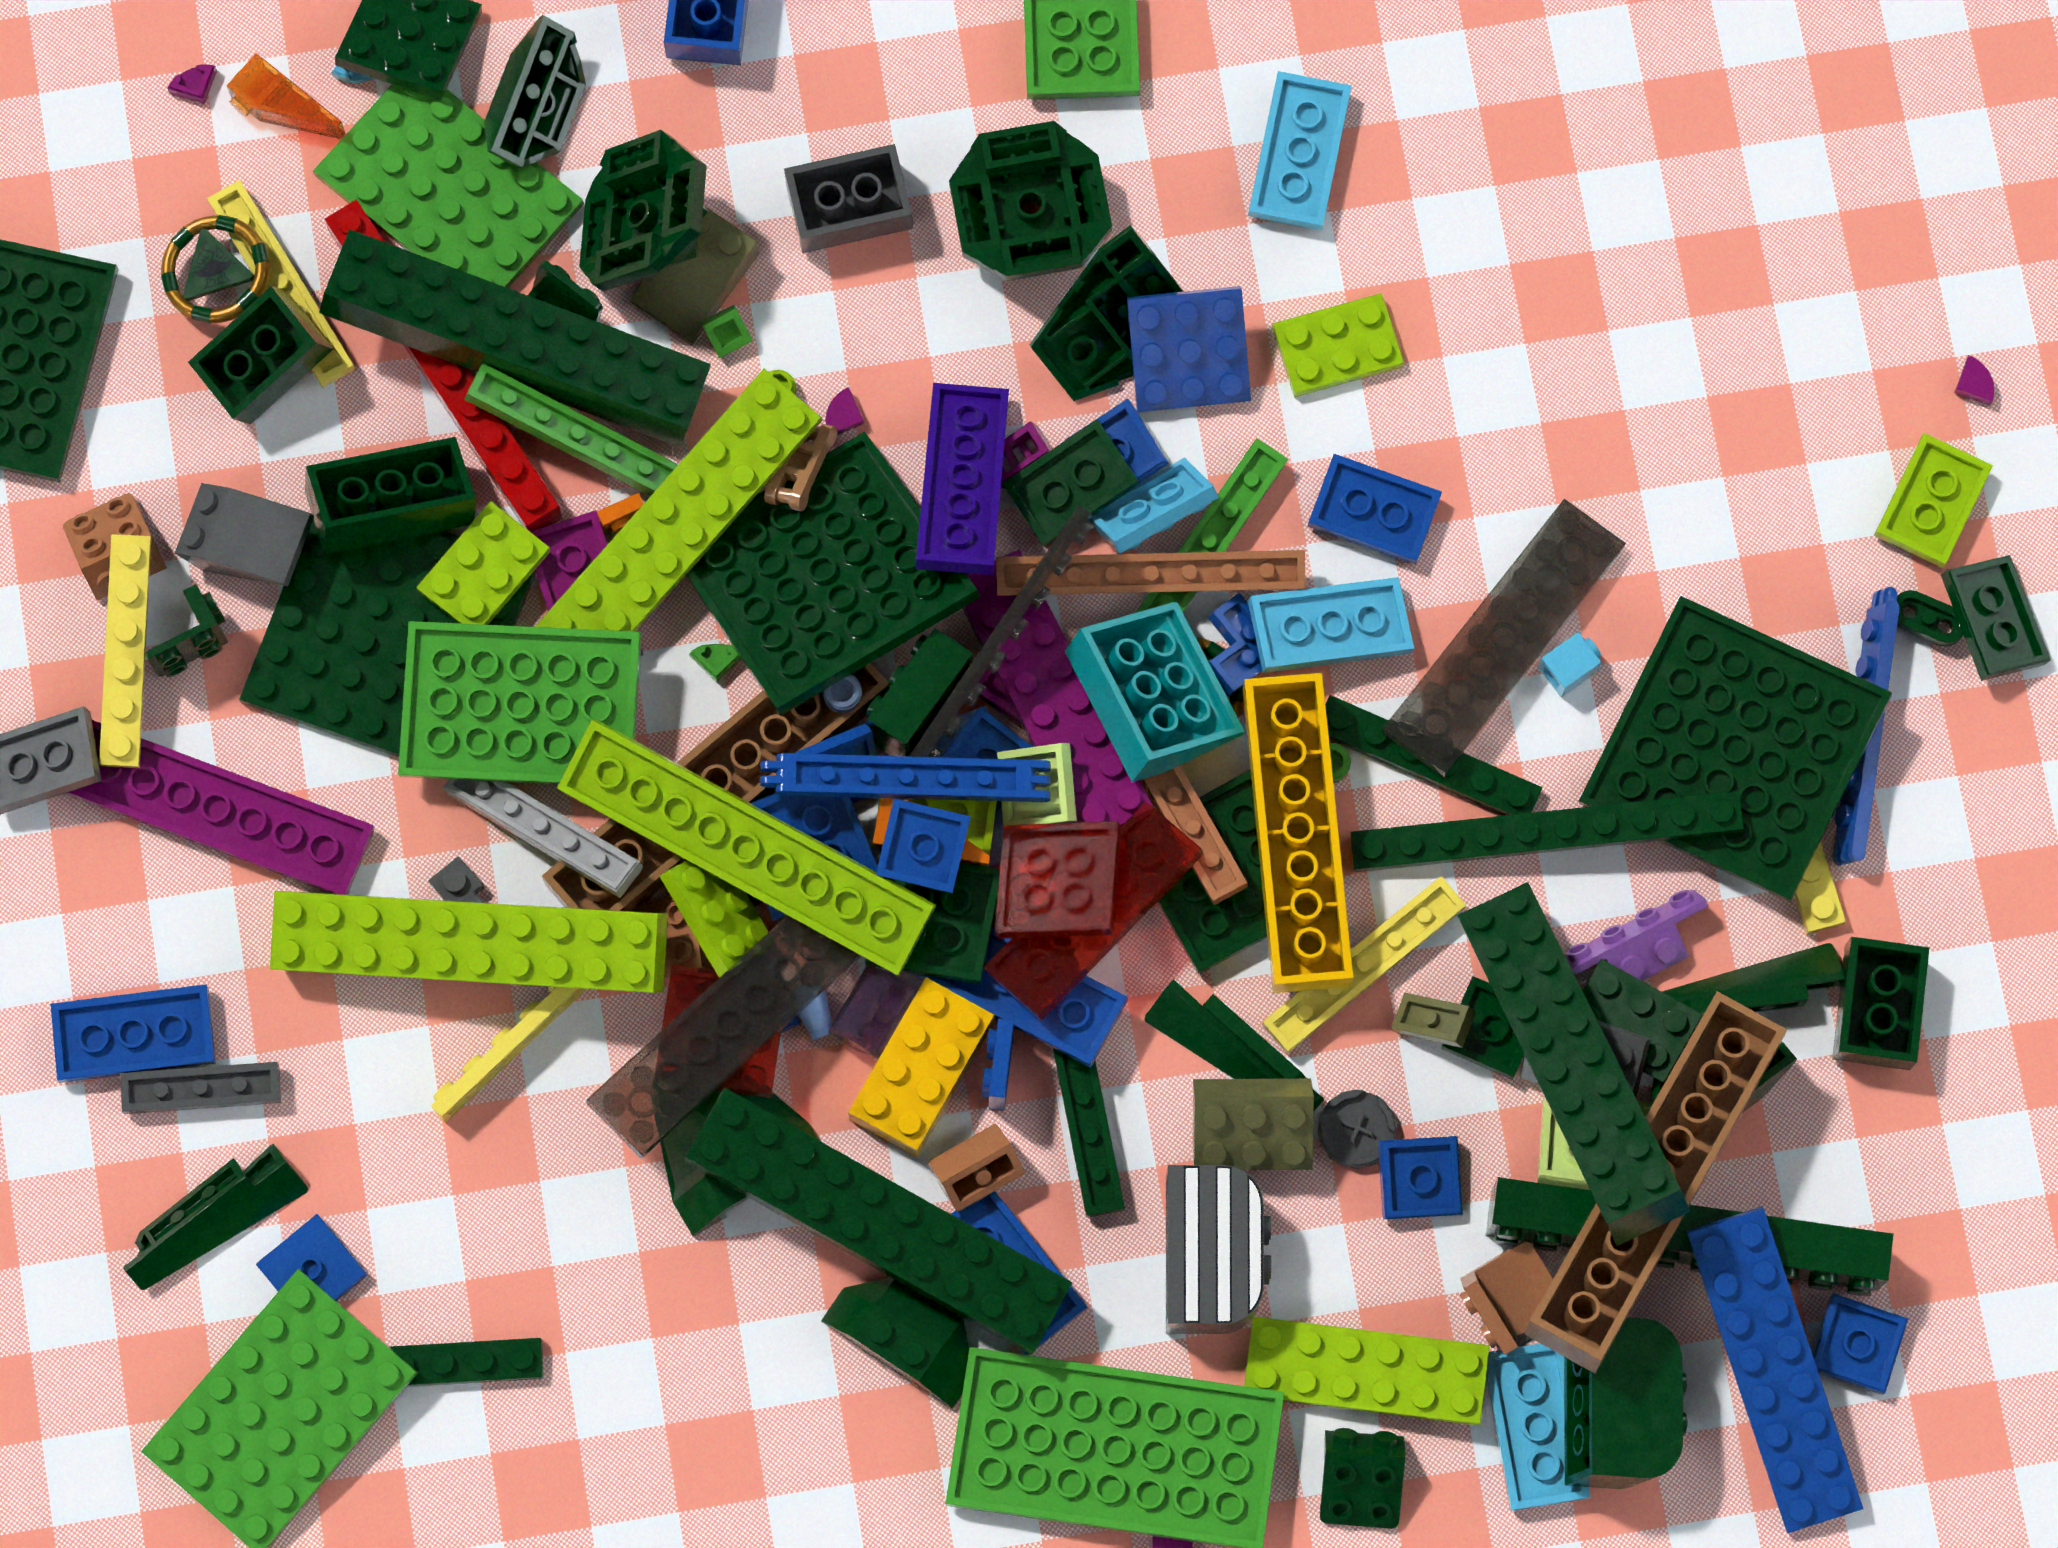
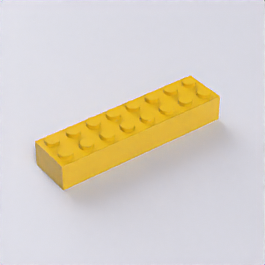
[1243,673,1353,993]

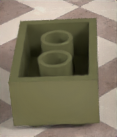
[1193,1078,1314,1170]

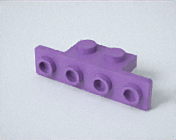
[1565,890,1708,981]

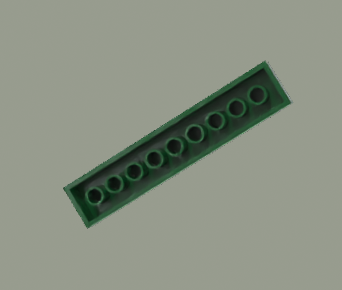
[319,229,711,447]
[1457,882,1691,1246]
[684,1087,1073,1355]
[1485,1177,1894,1296]

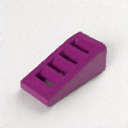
[1001,421,1053,490]

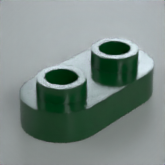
[1897,590,1963,647]

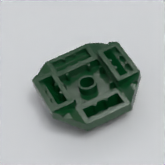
[949,121,1112,281]
[579,130,708,291]

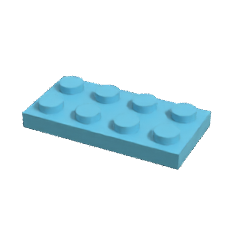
[1248,71,1352,231]
[1248,577,1415,673]
[1486,1344,1590,1511]

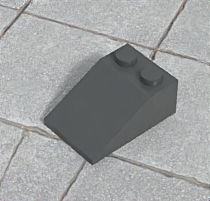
[175,483,315,587]

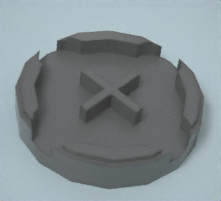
[1317,1089,1397,1169]

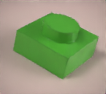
[701,305,753,358]

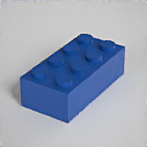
[664,0,749,66]

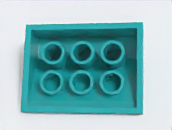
[1065,601,1245,782]

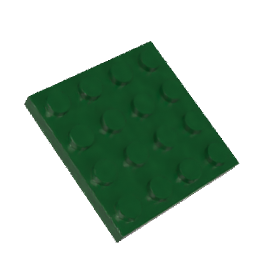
[1125,770,1267,975]

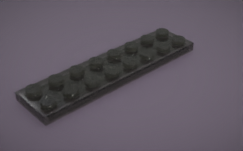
[1382,499,1626,778]
[909,504,1094,757]
[586,915,861,1159]

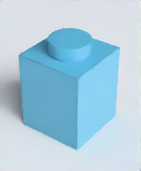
[1538,632,1602,697]

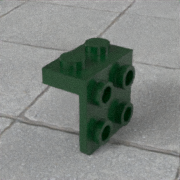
[528,261,603,322]
[145,584,228,677]
[1320,1428,1405,1529]

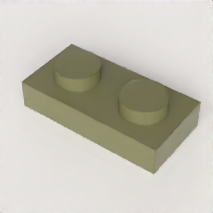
[1391,993,1476,1048]

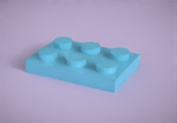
[1089,457,1219,554]

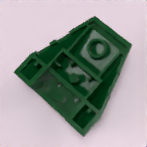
[1029,225,1184,401]
[647,1043,819,1237]

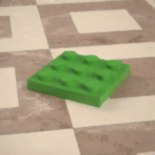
[1024,0,1140,99]

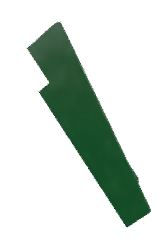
[1662,943,1845,1015]
[1144,979,1324,1111]
[123,1144,308,1290]

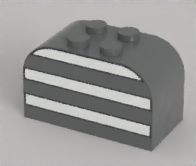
[1166,1165,1271,1334]

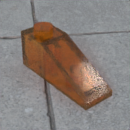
[226,53,346,139]

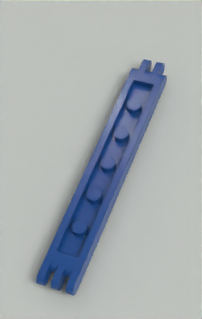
[1833,587,1899,866]
[760,753,1051,802]

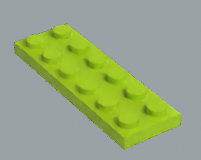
[1244,1316,1490,1426]

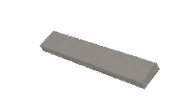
[443,779,644,898]

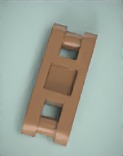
[764,424,837,511]

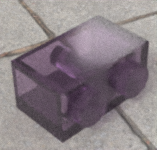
[828,965,918,1059]

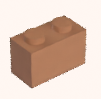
[928,1123,1026,1212]

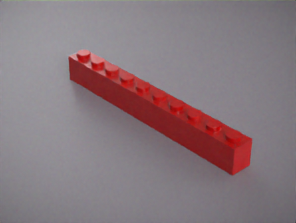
[324,199,562,531]

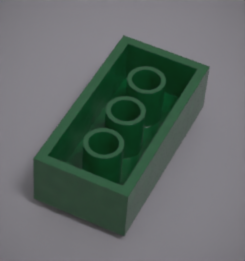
[305,437,476,554]

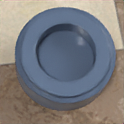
[823,674,862,713]

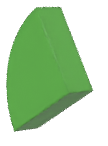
[689,644,741,683]

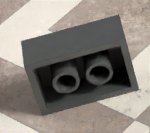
[784,144,913,254]

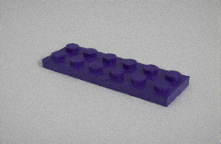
[915,383,1009,575]

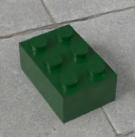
[188,286,333,425]
[866,628,973,757]
[1832,937,1930,1070]

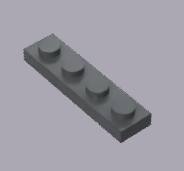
[120,1062,281,1114]

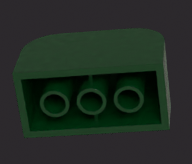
[1564,1317,1688,1489]

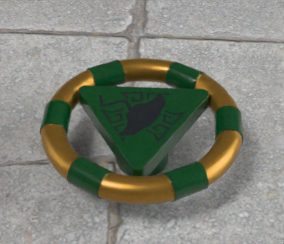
[161,215,270,324]

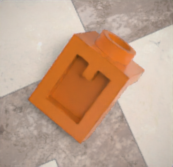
[597,493,644,534]

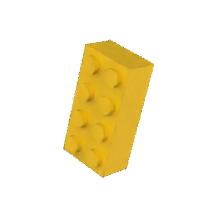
[848,977,994,1158]

